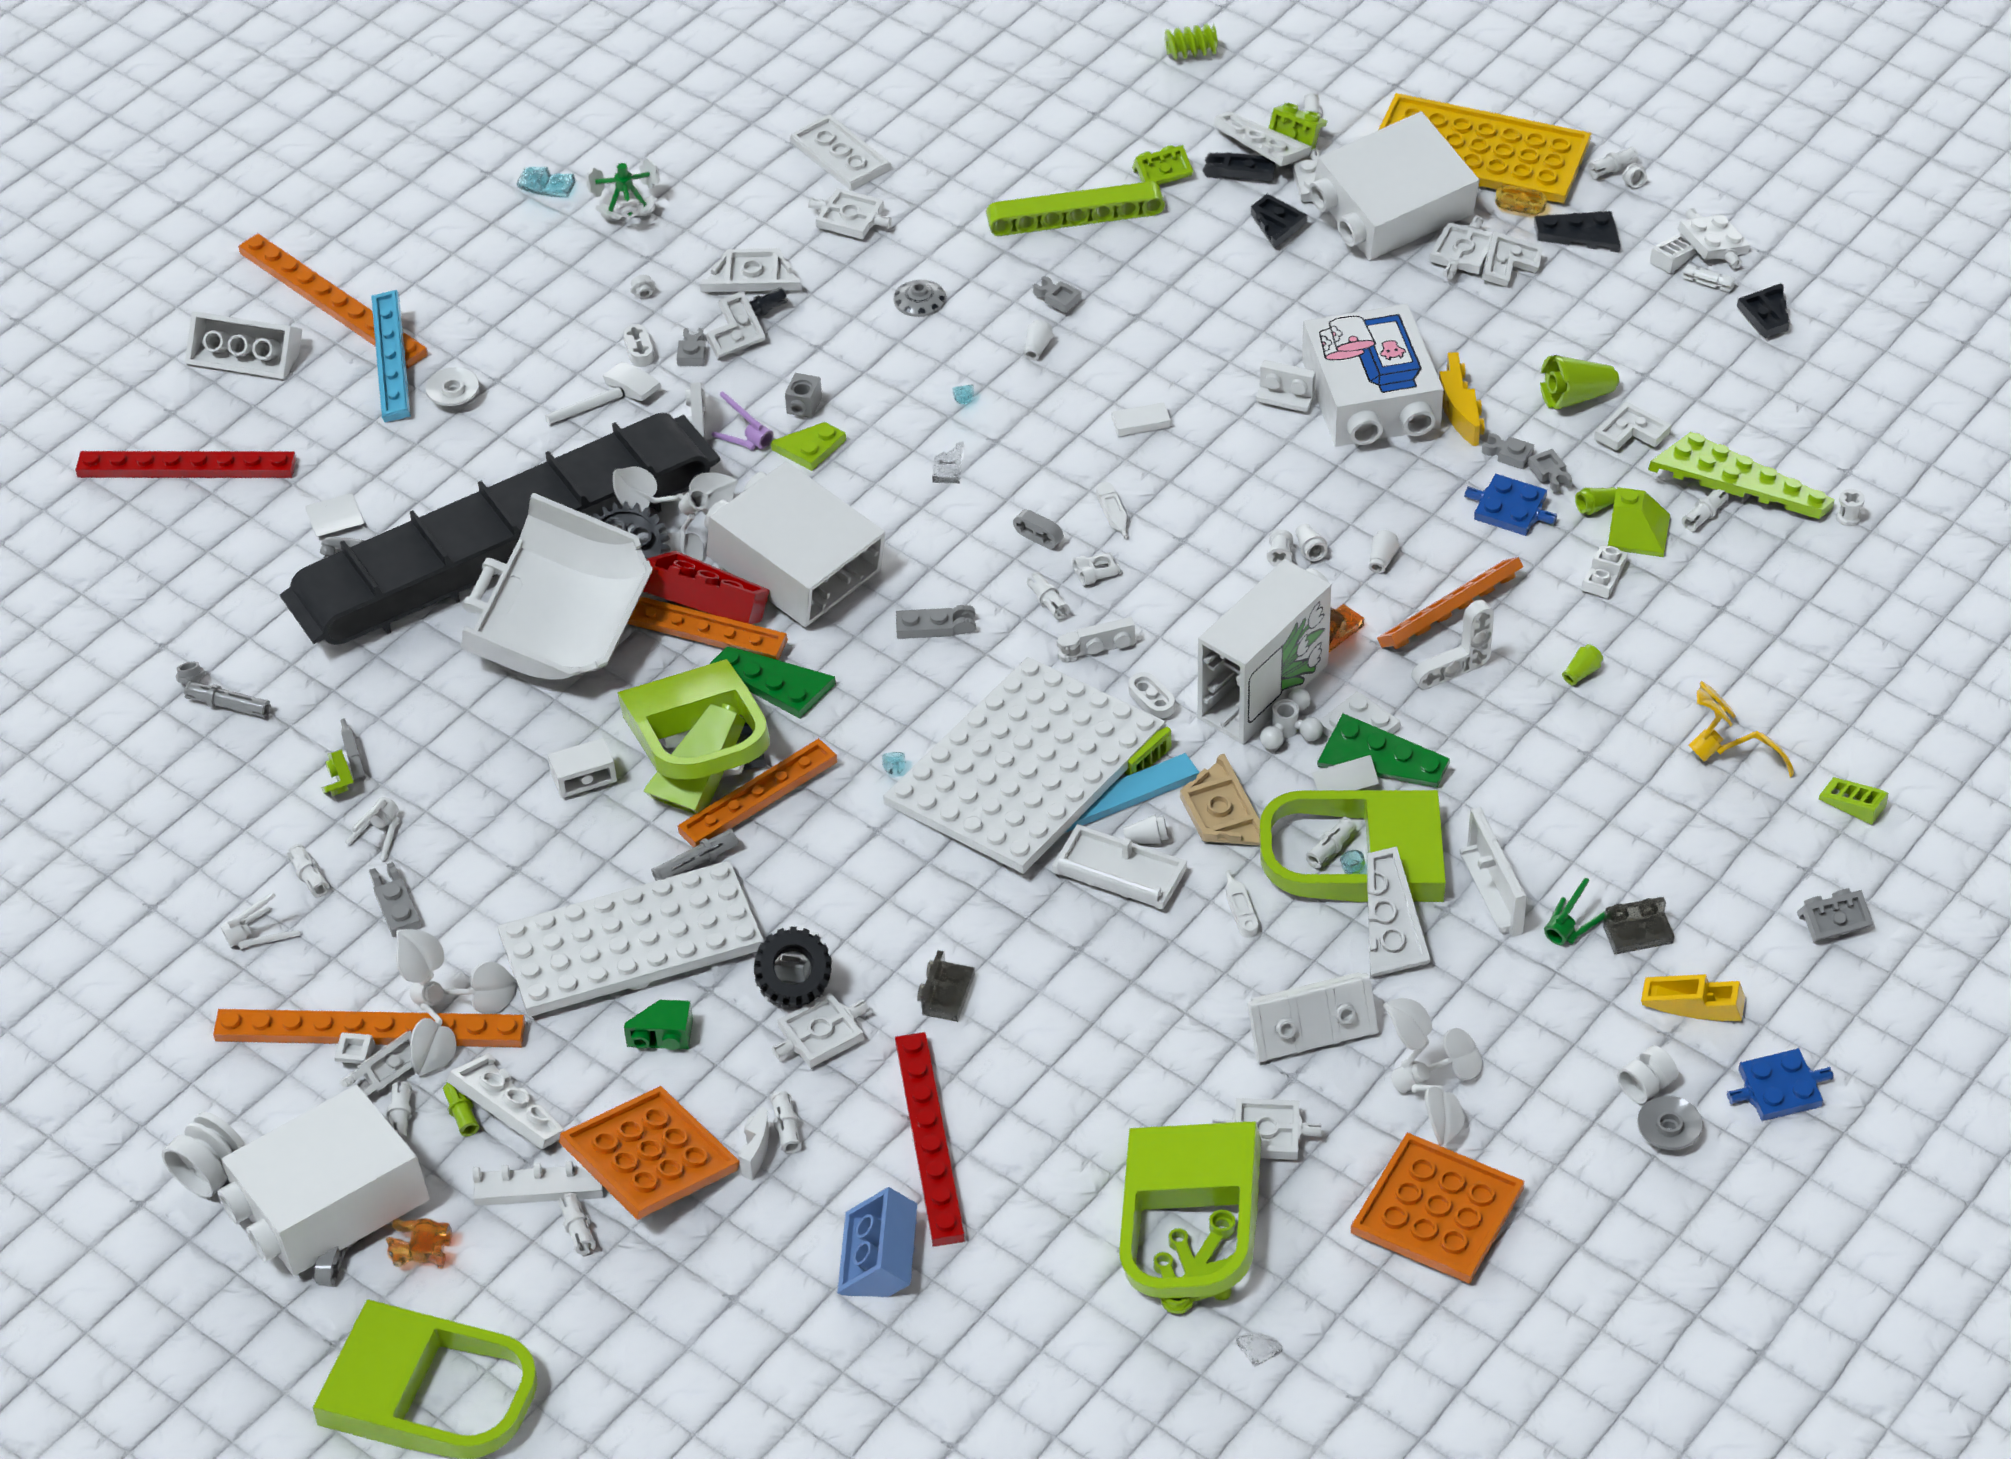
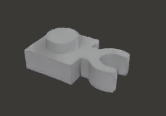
[1033,276,1082,313]
[676,328,706,366]
[1482,433,1534,470]
[1528,449,1572,493]

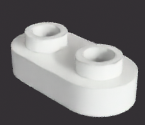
[1129,672,1175,719]

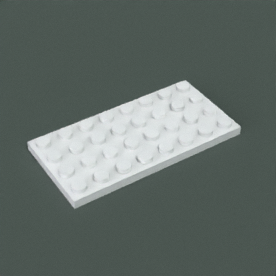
[497,860,764,1017]

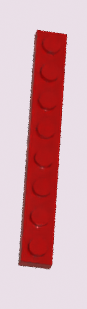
[75,451,296,478]
[895,1032,965,1247]

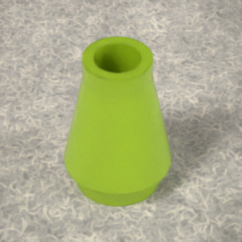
[1575,487,1616,515]
[1562,644,1604,686]

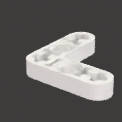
[1411,600,1494,689]

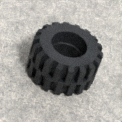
[754,927,832,1009]

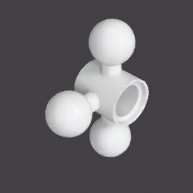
[1260,688,1323,749]

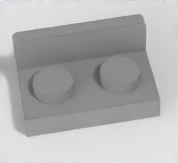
[1797,888,1873,942]

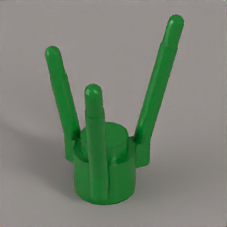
[1544,878,1613,945]

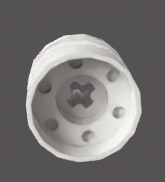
[161,1112,245,1198]

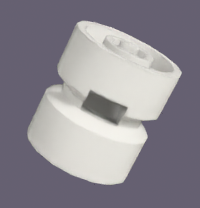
[1617,1046,1678,1104]

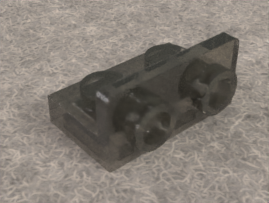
[1603,897,1674,955]
[917,950,975,1022]

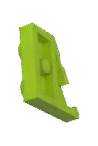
[771,422,846,471]

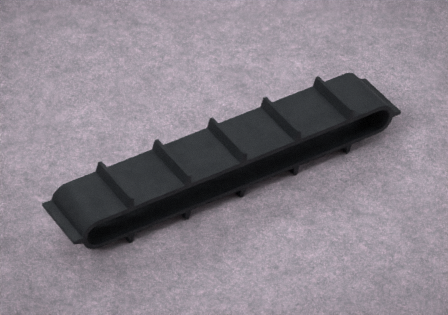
[280,413,721,645]

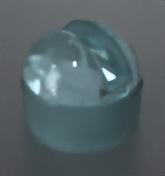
[952,385,974,404]
[882,752,906,774]
[1340,850,1366,874]

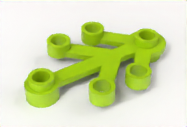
[1153,1210,1235,1314]

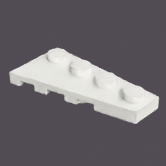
[1213,112,1311,166]
[1367,846,1430,978]
[446,1053,564,1149]

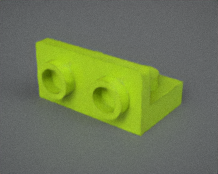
[1269,103,1328,151]
[1132,145,1193,185]

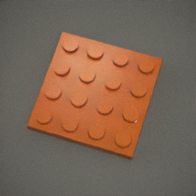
[559,1086,740,1220]
[1351,1132,1525,1284]

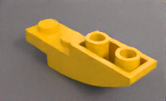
[1439,352,1485,446]

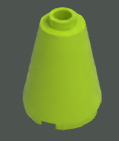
[1540,355,1619,409]

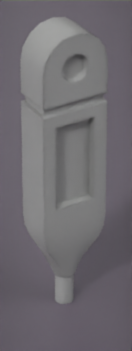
[341,718,365,780]

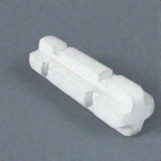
[1683,264,1735,292]

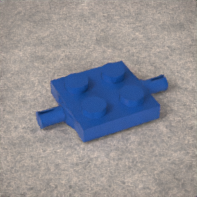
[1464,473,1557,536]
[1727,1048,1833,1121]

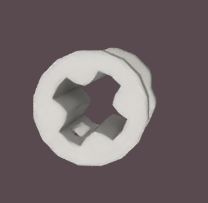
[1836,489,1865,526]
[1267,529,1293,566]

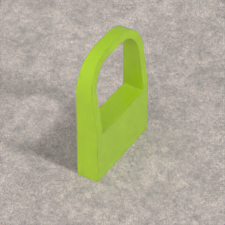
[617,659,770,779]
[1259,790,1446,902]
[1119,1121,1261,1298]
[313,1299,537,1459]

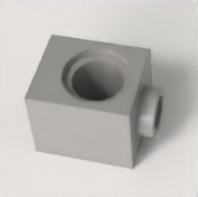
[785,373,822,418]

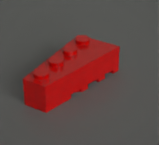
[643,551,770,624]

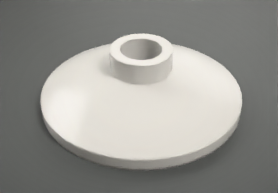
[425,367,479,406]

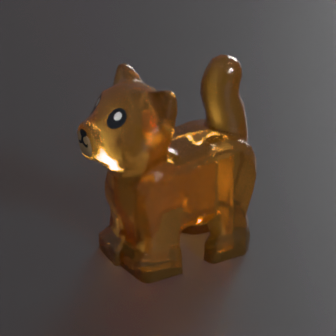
[386,1218,452,1269]

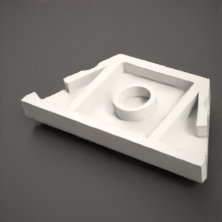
[700,248,801,292]

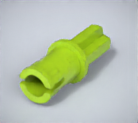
[443,1082,480,1137]

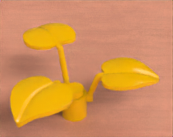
[1688,681,1794,777]

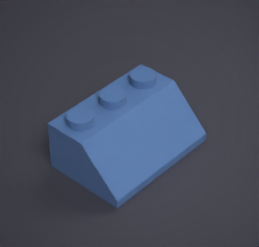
[837,1187,918,1297]

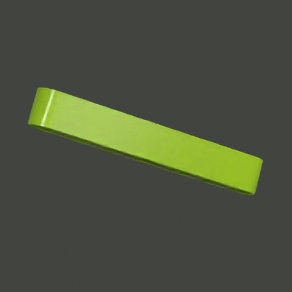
[986,181,1165,236]

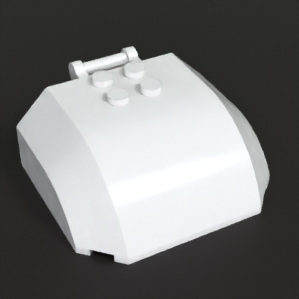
[461,493,653,679]

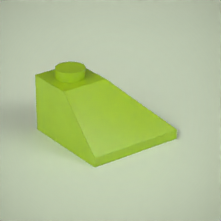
[1608,487,1670,557]

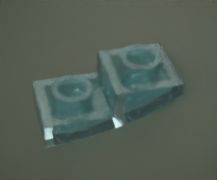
[516,166,576,198]

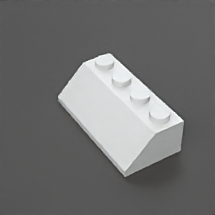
[185,311,303,379]

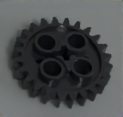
[593,501,671,559]

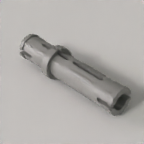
[184,680,271,718]
[651,829,739,881]

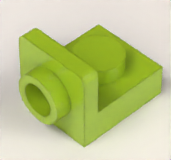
[321,749,354,796]

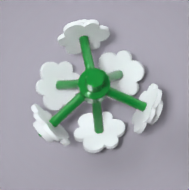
[586,159,660,221]

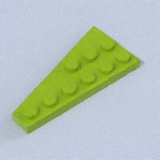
[1648,432,1835,519]

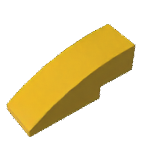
[1641,974,1745,1021]

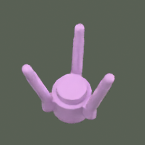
[712,392,773,451]

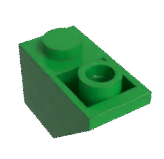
[624,1000,693,1050]

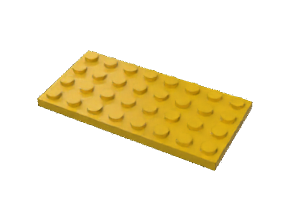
[1378,93,1591,203]

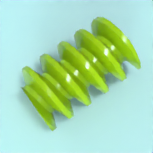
[1164,23,1218,60]

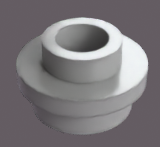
[176,662,205,685]

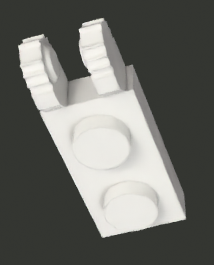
[1057,617,1136,663]
[340,1031,413,1096]

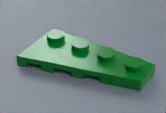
[710,646,836,719]
[1317,713,1450,788]

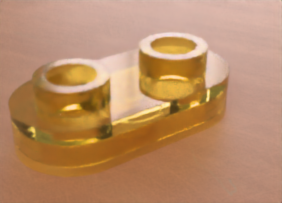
[1495,185,1547,216]

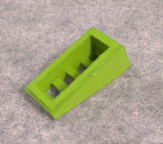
[1124,727,1172,776]
[1818,777,1889,825]

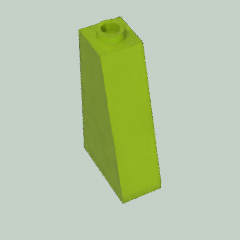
[644,704,746,814]

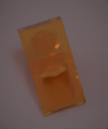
[1329,604,1364,652]

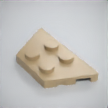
[1180,754,1260,846]

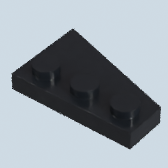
[1534,211,1620,253]

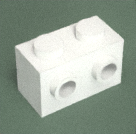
[548,738,617,798]

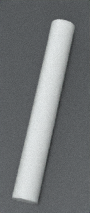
[545,387,623,425]

